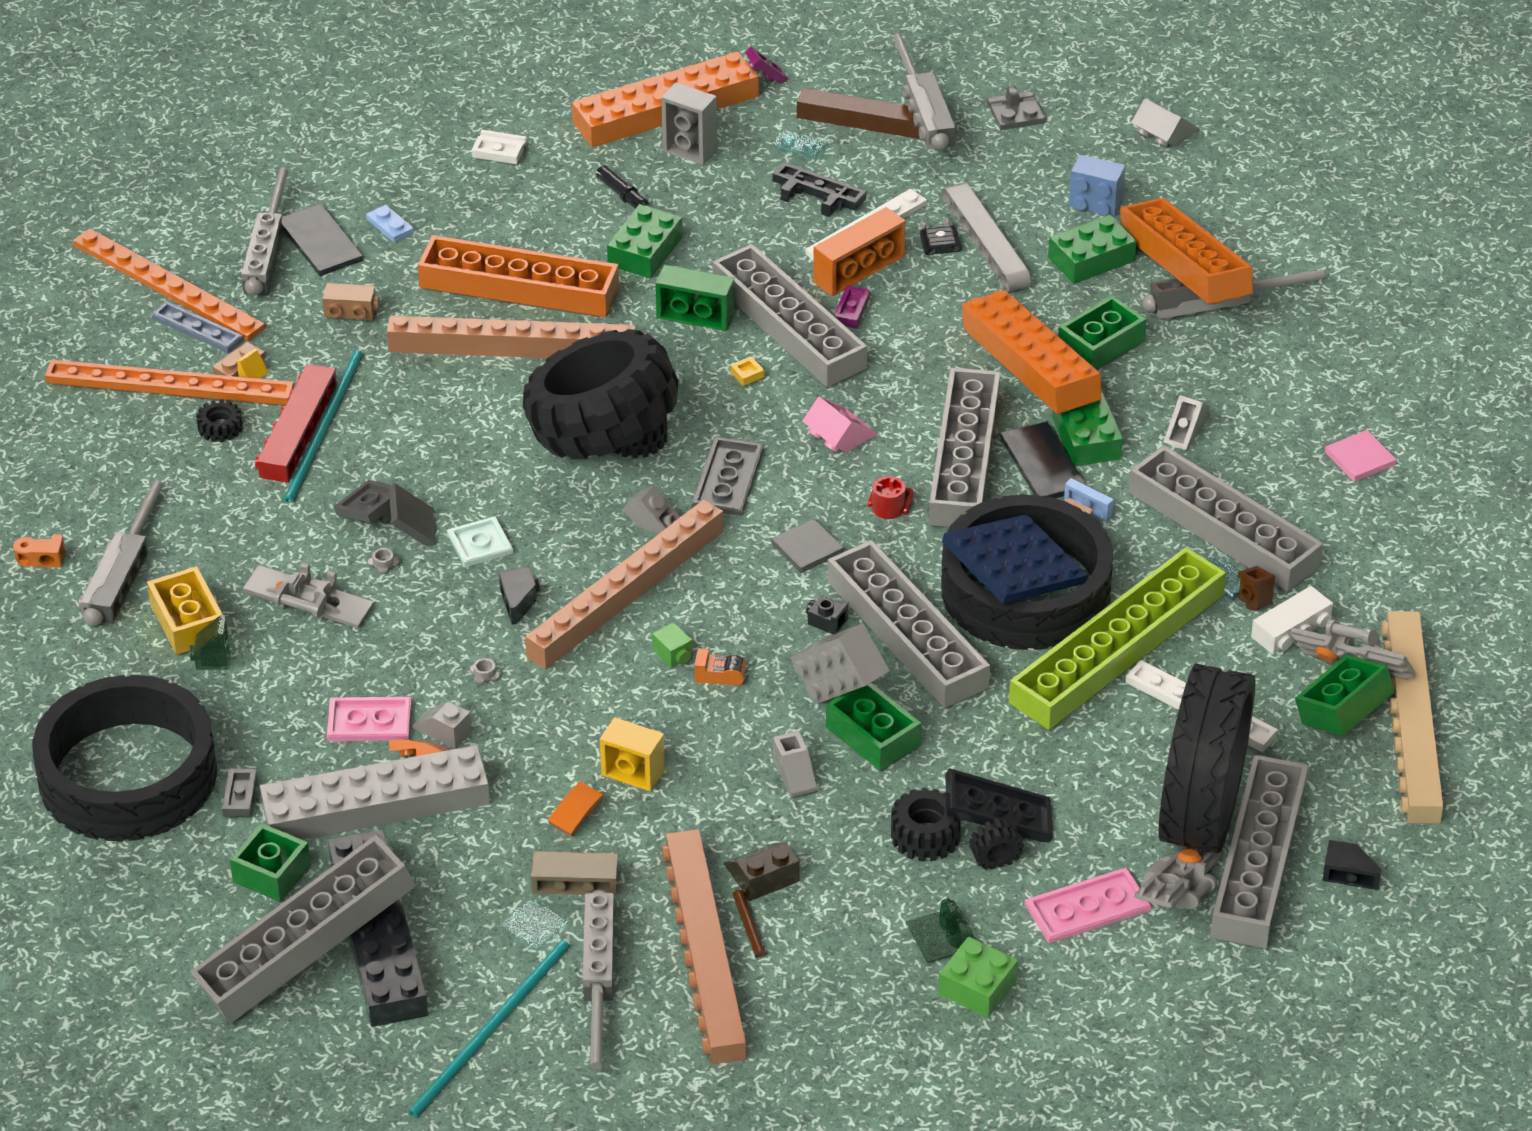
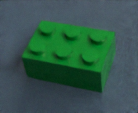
[607,204,683,279]
[1048,215,1136,284]
[655,265,735,331]
[1058,295,1147,370]
[1052,390,1123,467]
[1295,654,1394,737]
[826,683,921,771]

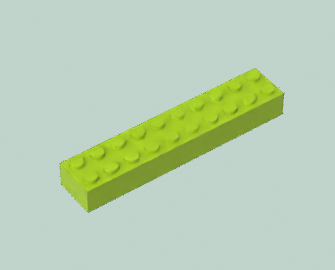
[1009,547,1226,730]

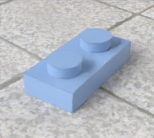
[366,205,414,243]
[1064,478,1114,522]

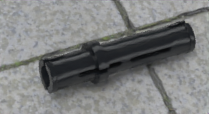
[596,165,649,209]

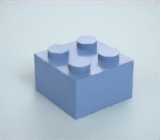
[1069,155,1125,217]

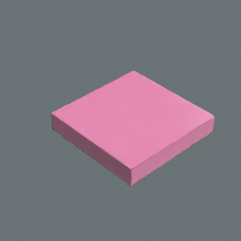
[1325,430,1397,482]

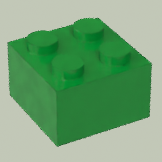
[230,823,311,902]

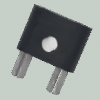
[920,218,962,255]

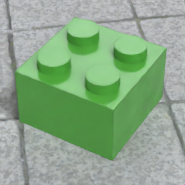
[938,937,1018,1018]

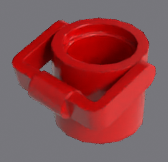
[867,476,914,519]

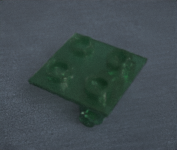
[906,898,977,964]

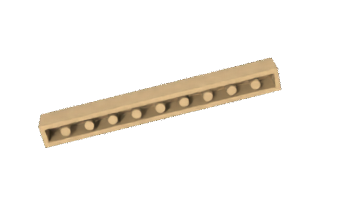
[1381,611,1443,823]

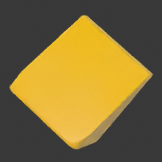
[237,348,268,379]

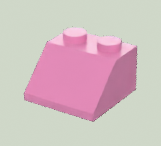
[803,396,878,452]

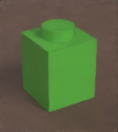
[652,622,693,668]

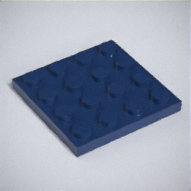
[942,514,1088,604]

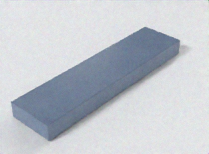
[151,301,243,353]

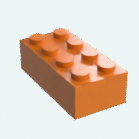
[813,207,906,296]

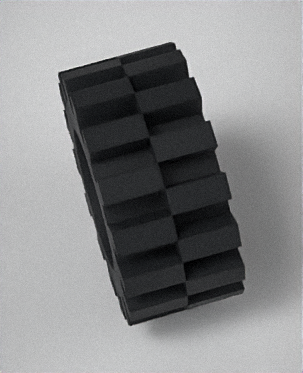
[196,399,243,442]
[969,819,1024,870]

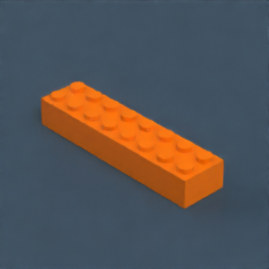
[572,52,759,147]
[1120,198,1253,305]
[418,235,619,317]
[962,290,1102,414]

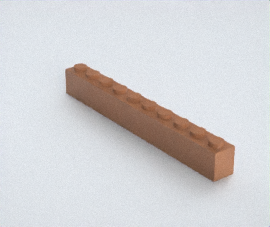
[387,315,635,358]
[525,499,723,670]
[661,829,746,1064]

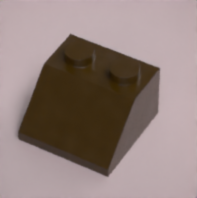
[724,842,800,901]

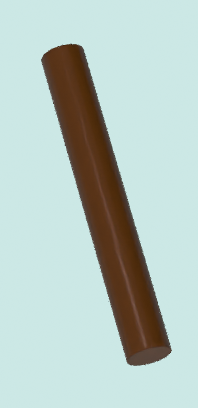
[733,889,766,958]

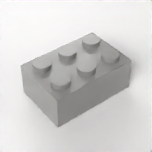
[661,82,717,165]

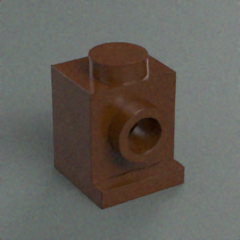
[1237,566,1275,610]

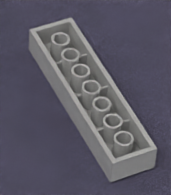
[712,244,868,388]
[929,368,1000,527]
[1129,446,1324,592]
[828,540,990,709]
[260,745,490,840]
[1210,755,1309,949]
[190,835,416,1024]

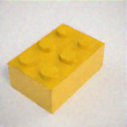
[147,566,227,655]

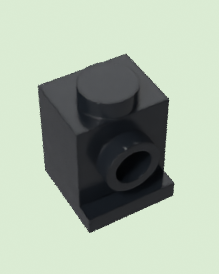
[806,595,849,635]

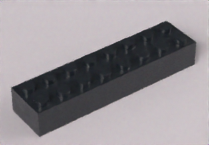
[328,829,428,1027]

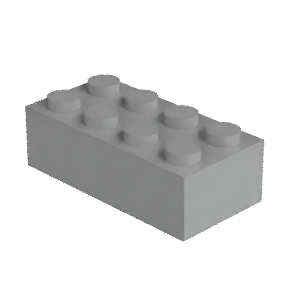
[790,623,890,703]

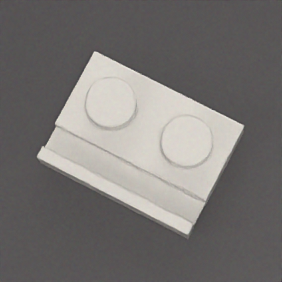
[472,130,527,164]

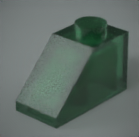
[190,615,230,670]

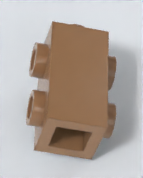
[323,283,380,320]

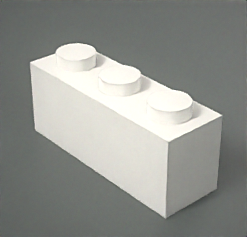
[1251,586,1333,655]

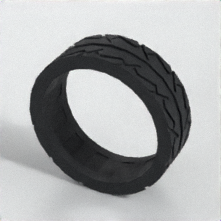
[941,494,1114,650]
[1158,663,1256,853]
[32,675,218,842]

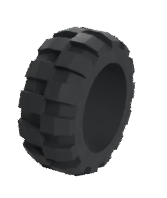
[523,329,679,460]

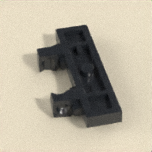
[772,162,867,217]

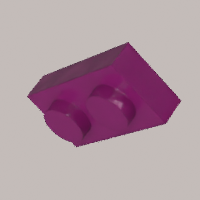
[745,46,788,84]
[833,286,870,328]

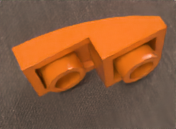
[389,739,450,756]
[548,781,604,836]

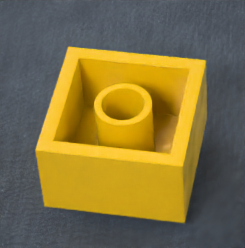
[600,717,665,792]

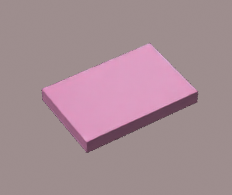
[327,697,412,741]

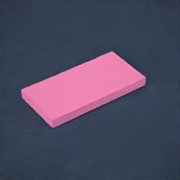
[1024,867,1152,944]

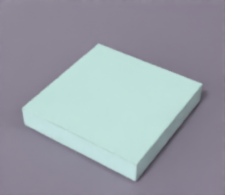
[447,516,513,567]

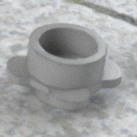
[368,548,399,573]
[470,658,500,684]

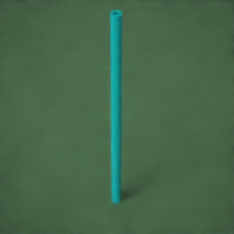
[283,350,363,503]
[408,940,569,1118]

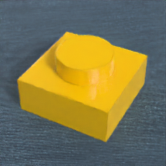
[730,357,764,386]

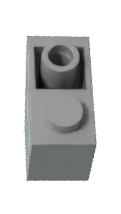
[623,485,680,534]
[773,731,817,798]

